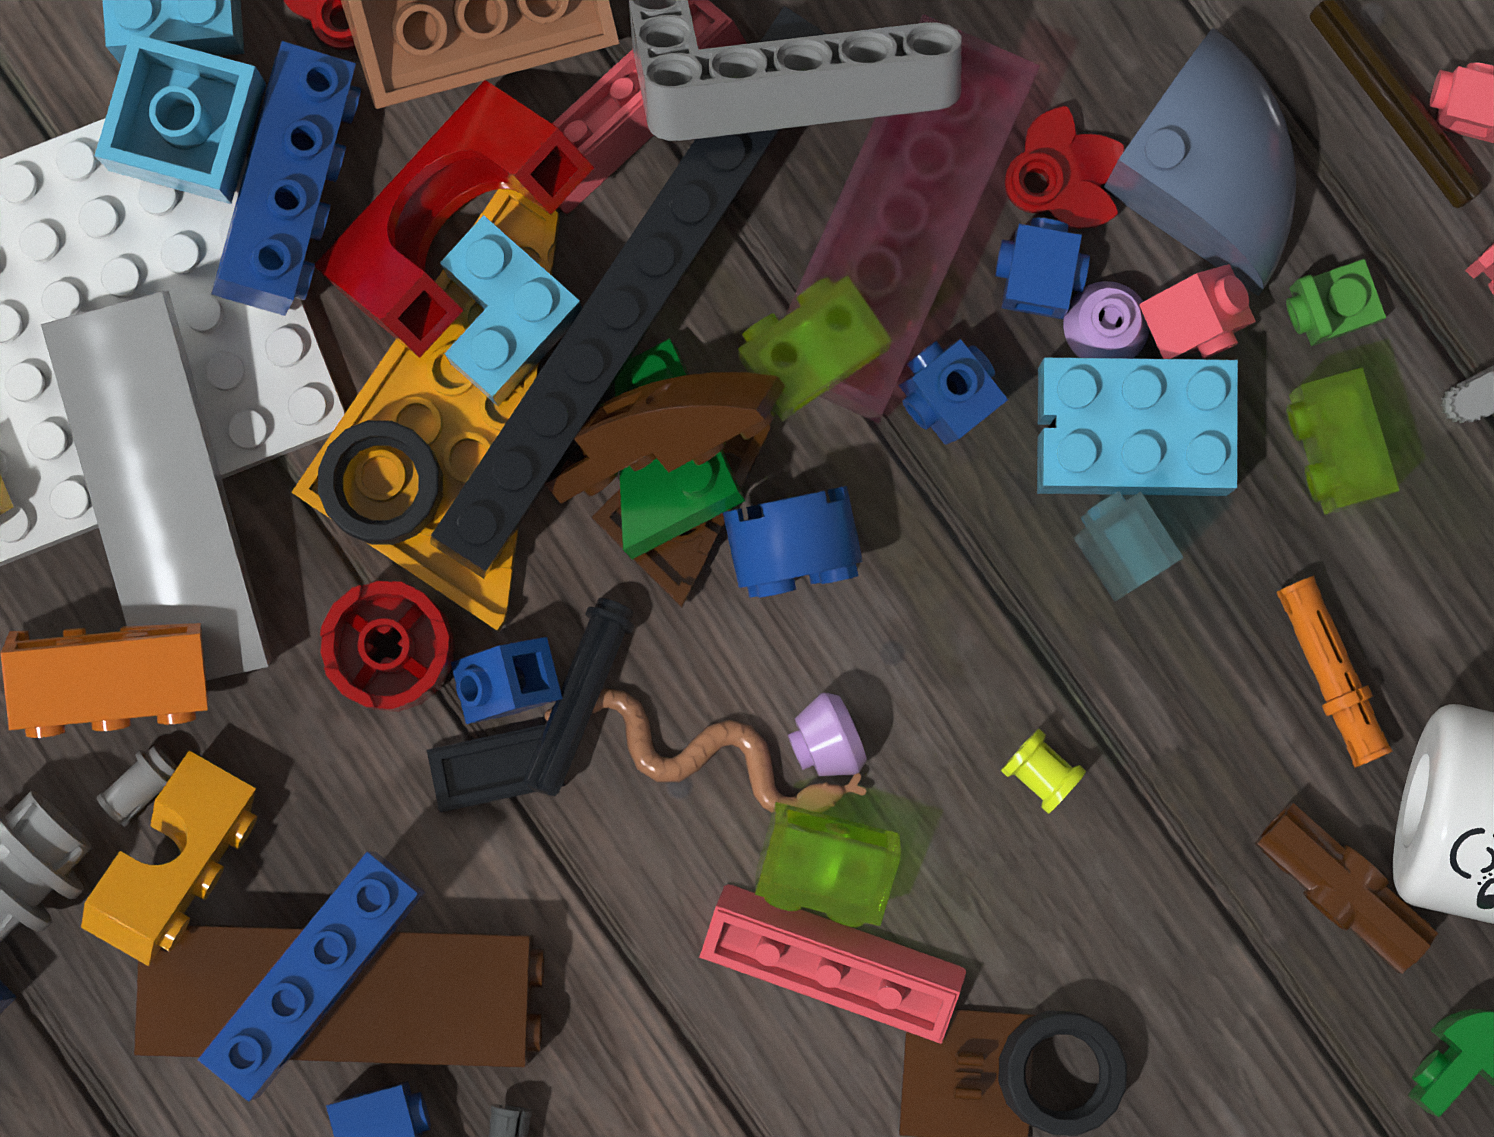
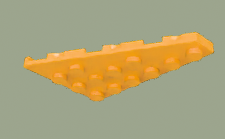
[291,189,560,632]

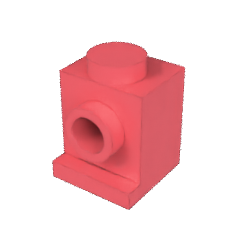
[1430,63,1494,143]

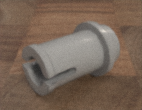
[96,745,177,827]

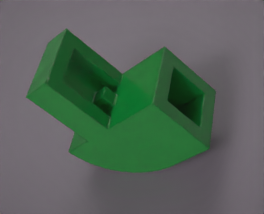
[1408,1009,1494,1117]

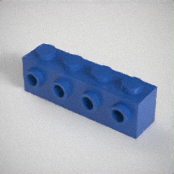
[211,41,361,316]

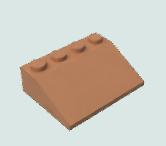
[341,0,620,109]

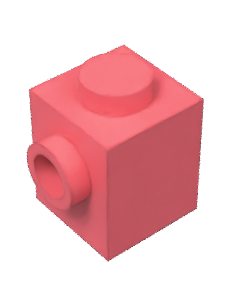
[1139,264,1256,359]

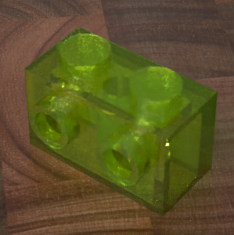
[738,275,892,421]
[1286,367,1400,515]
[755,802,901,927]

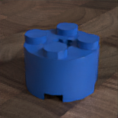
[723,486,863,598]

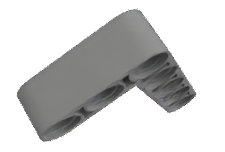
[629,0,961,141]

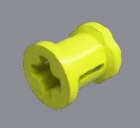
[1000,728,1087,814]

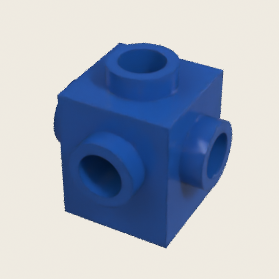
[898,339,1008,445]

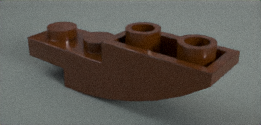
[545,372,786,503]

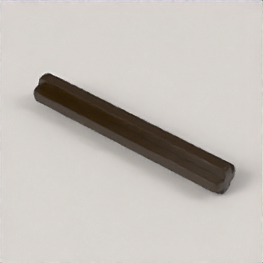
[1309,0,1484,208]

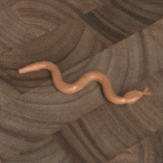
[545,688,866,817]

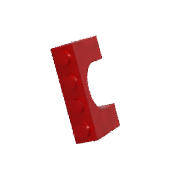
[315,80,594,358]

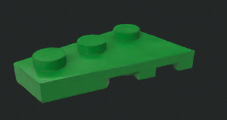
[615,339,745,560]

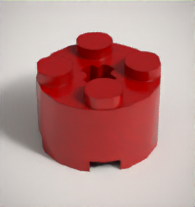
[320,581,455,712]

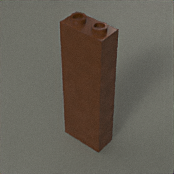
[134,924,545,1067]

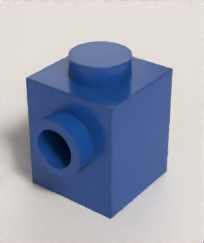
[995,218,1090,319]
[451,637,563,724]

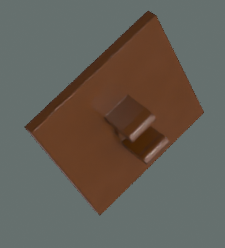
[899,1009,1035,1137]

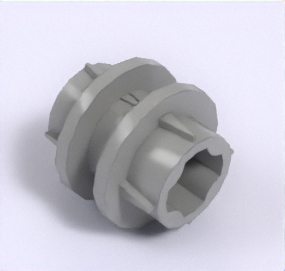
[0,791,93,942]

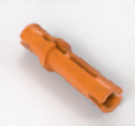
[1276,576,1393,767]

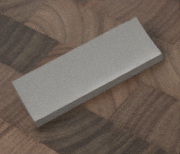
[41,291,273,680]

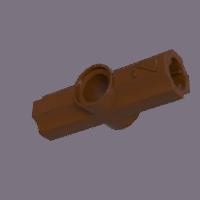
[1254,803,1438,974]

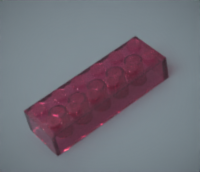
[764,14,1040,424]

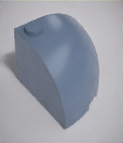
[1103,27,1296,296]

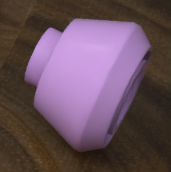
[1063,281,1150,359]
[788,692,867,776]

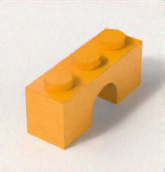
[81,751,258,966]

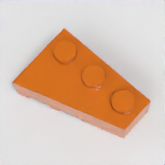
[0,623,209,738]

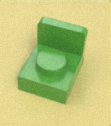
[1286,259,1386,347]

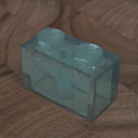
[1074,491,1184,602]

